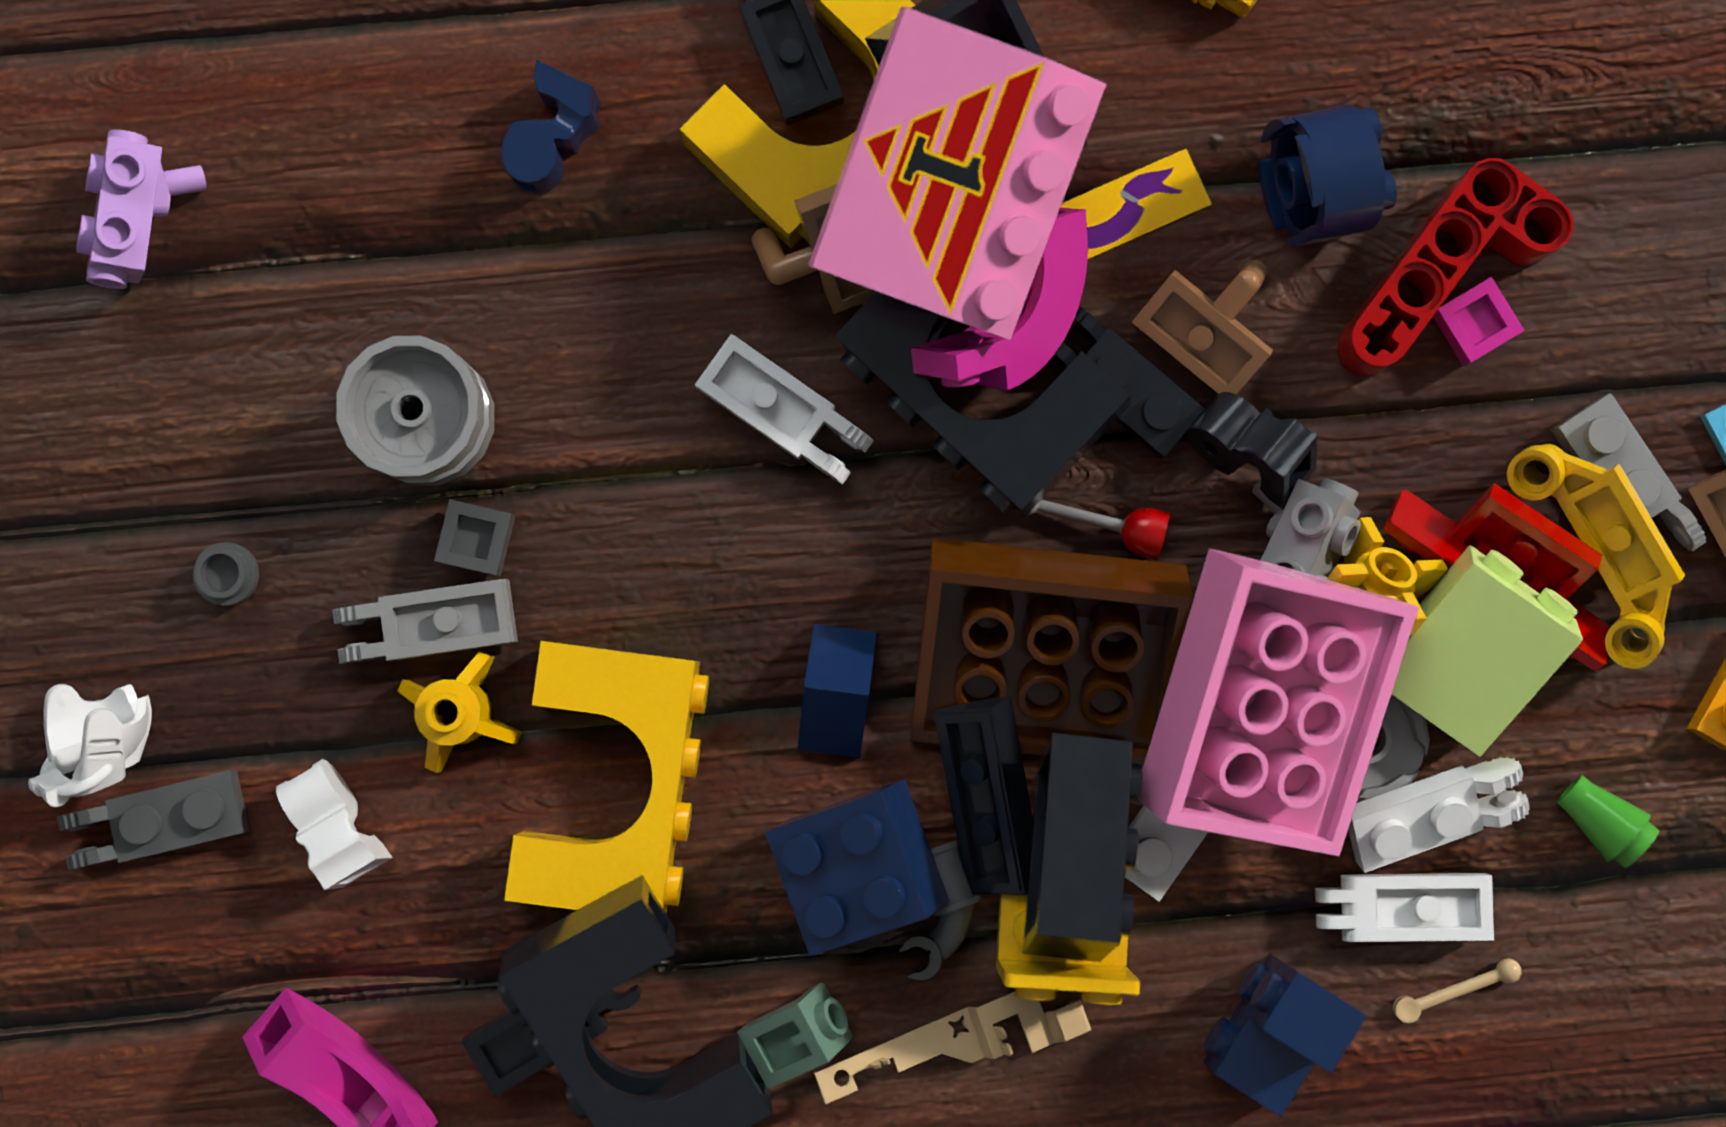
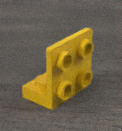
[996,893,1140,1005]

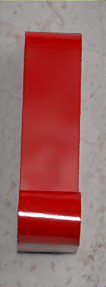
[1337,158,1574,376]

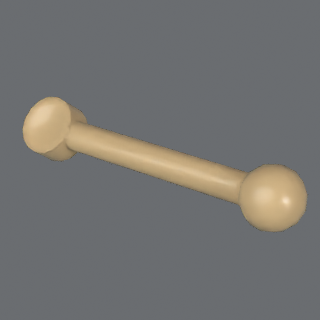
[1393,958,1522,1023]

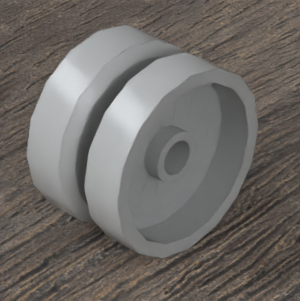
[336,336,494,486]

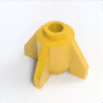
[1327,517,1448,635]
[397,651,522,773]

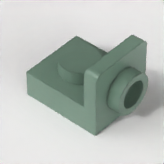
[737,983,852,1089]

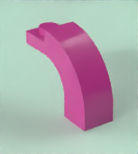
[911,208,1088,390]
[242,988,438,1127]

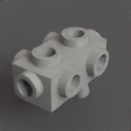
[1252,478,1361,579]

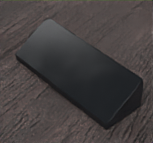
[934,697,1033,894]

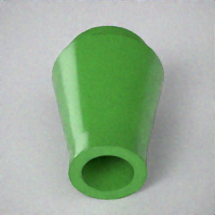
[1556,775,1660,868]

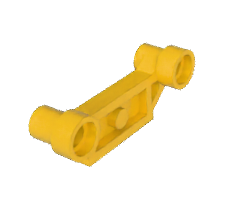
[1507,444,1685,669]

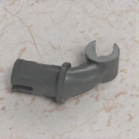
[899,841,981,981]

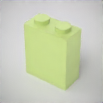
[1391,545,1583,757]

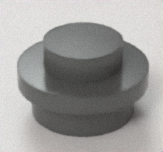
[193,542,259,606]

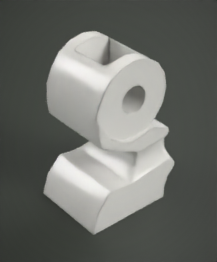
[276,759,393,890]

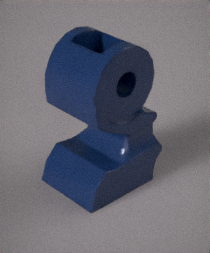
[501,60,601,195]

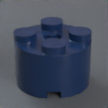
[1259,104,1397,247]

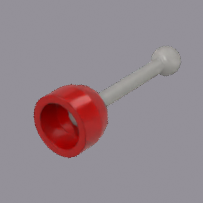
[1018,500,1170,561]

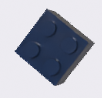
[765,779,949,956]

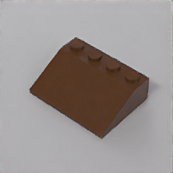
[910,537,1194,766]

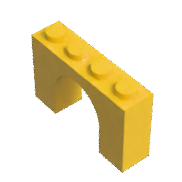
[680,0,915,248]
[504,641,709,913]

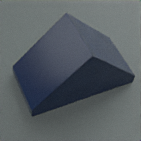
[797,624,877,758]

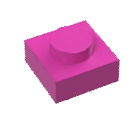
[1433,277,1525,367]

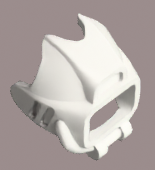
[28,684,152,807]

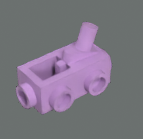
[76,130,207,289]

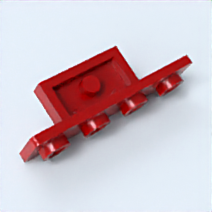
[1384,483,1611,672]

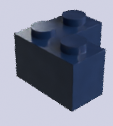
[1203,954,1367,1117]

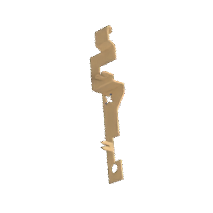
[814,991,1091,1104]

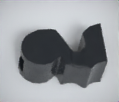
[1186,392,1318,510]

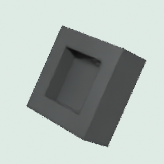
[434,499,515,577]

